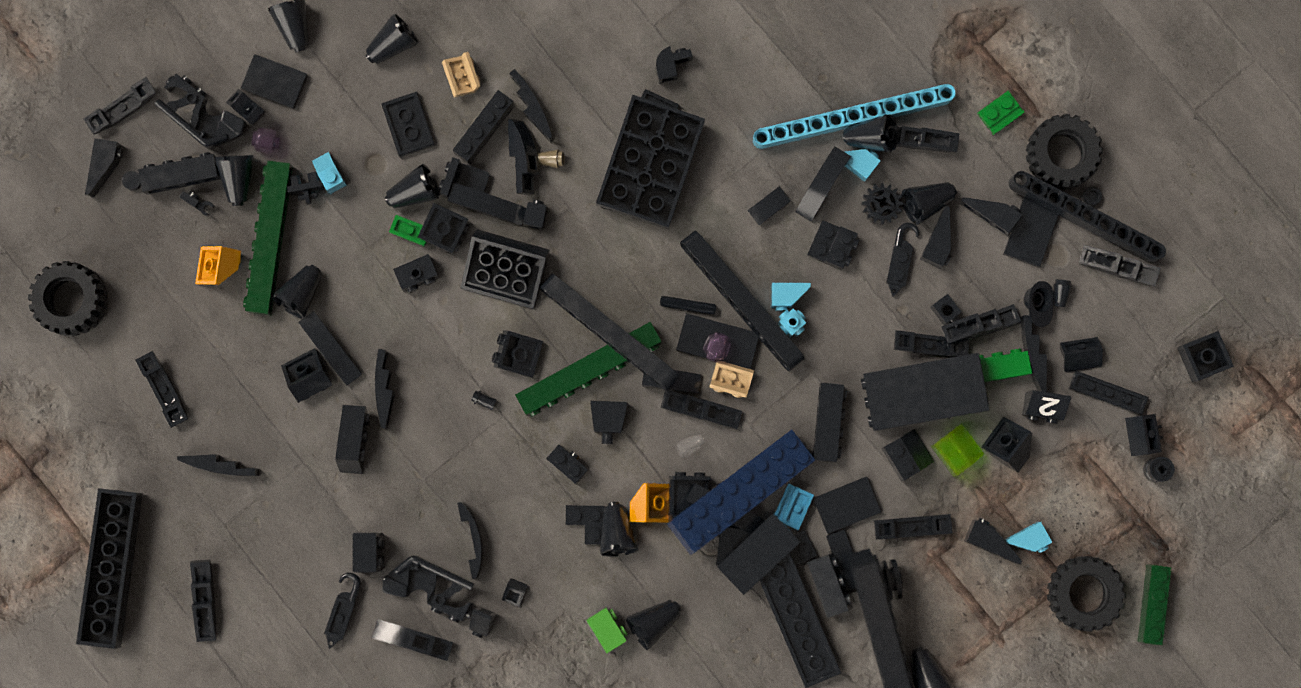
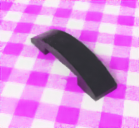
[84,77,156,135]
[795,146,851,222]
[894,330,969,357]
[135,351,188,428]
[457,502,483,579]
[874,514,952,540]

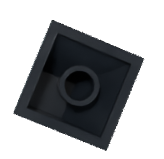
[981,416,1032,473]

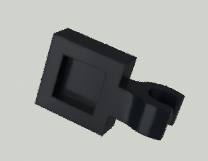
[179,191,215,217]

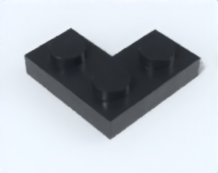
[565,505,605,544]

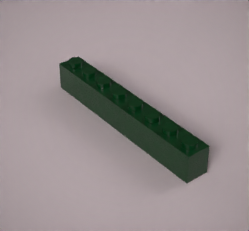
[243,160,293,316]
[515,321,662,417]

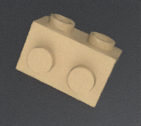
[442,52,480,97]
[710,360,754,398]

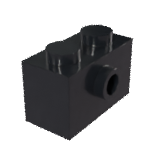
[393,254,439,293]
[546,444,588,484]

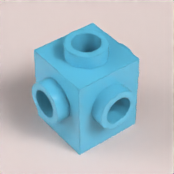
[778,309,806,338]

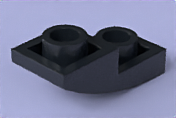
[747,186,791,225]

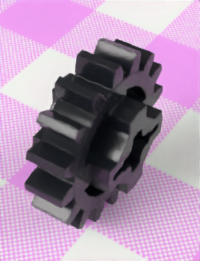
[861,183,903,225]

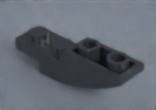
[508,119,540,196]
[372,619,453,661]

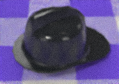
[1024,281,1054,327]

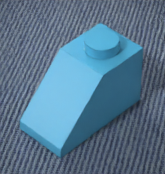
[845,149,881,182]
[312,152,347,194]
[771,283,811,311]
[1004,522,1052,553]

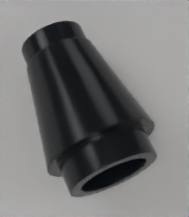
[1053,279,1072,307]

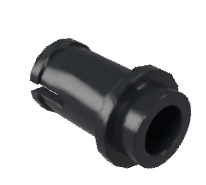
[471,390,497,411]

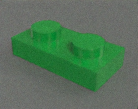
[389,215,427,247]

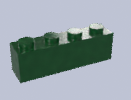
[1137,564,1171,646]

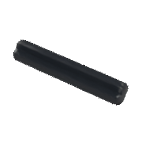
[660,296,716,315]

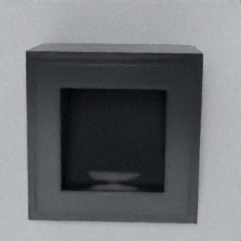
[501,578,528,607]

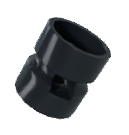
[1143,457,1175,483]

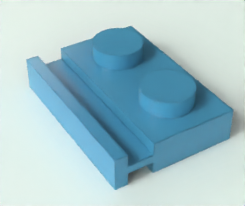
[775,483,814,530]

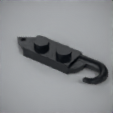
[886,223,920,297]
[324,572,361,649]

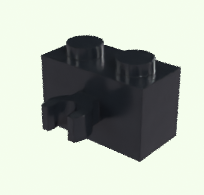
[1125,414,1163,456]

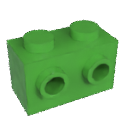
[586,607,628,653]

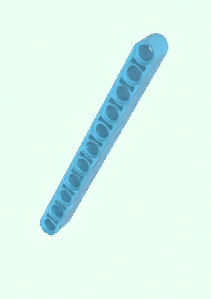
[753,84,956,149]

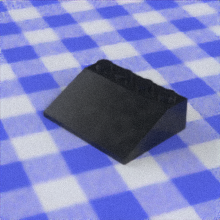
[460,229,550,309]

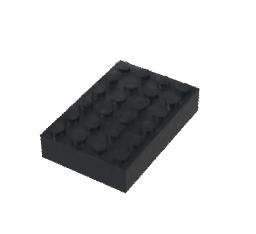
[596,95,705,230]

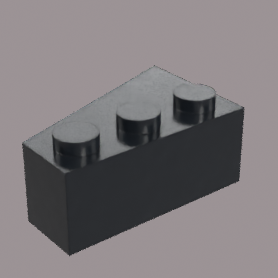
[335,405,370,474]

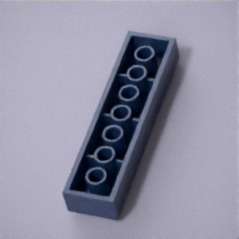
[667,429,815,555]

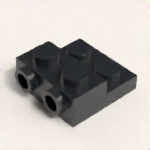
[417,203,470,254]
[807,220,860,270]
[492,330,543,378]

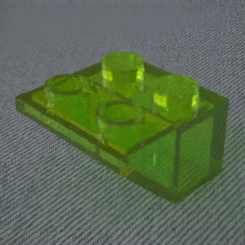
[931,423,984,477]

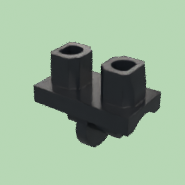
[287,172,325,205]

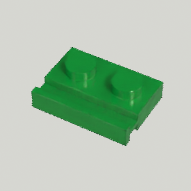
[977,90,1025,135]

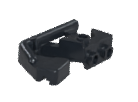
[154,74,247,149]
[382,555,475,623]

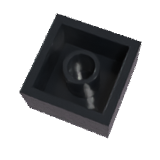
[1177,331,1234,383]
[352,533,385,572]

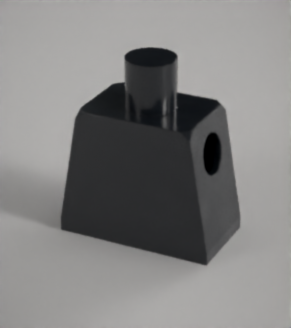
[590,401,627,444]

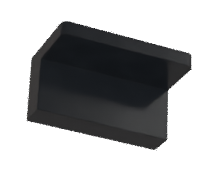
[1060,337,1103,372]

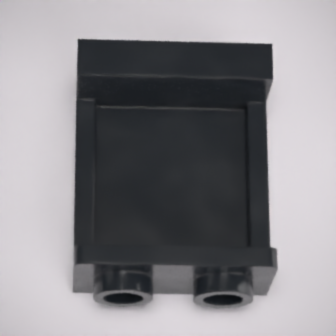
[668,472,711,522]

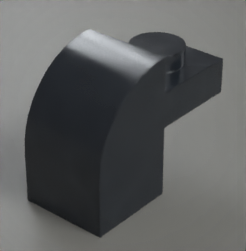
[656,46,692,84]
[226,88,265,126]

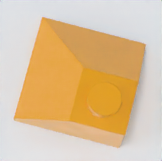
[195,246,241,285]
[629,483,669,523]

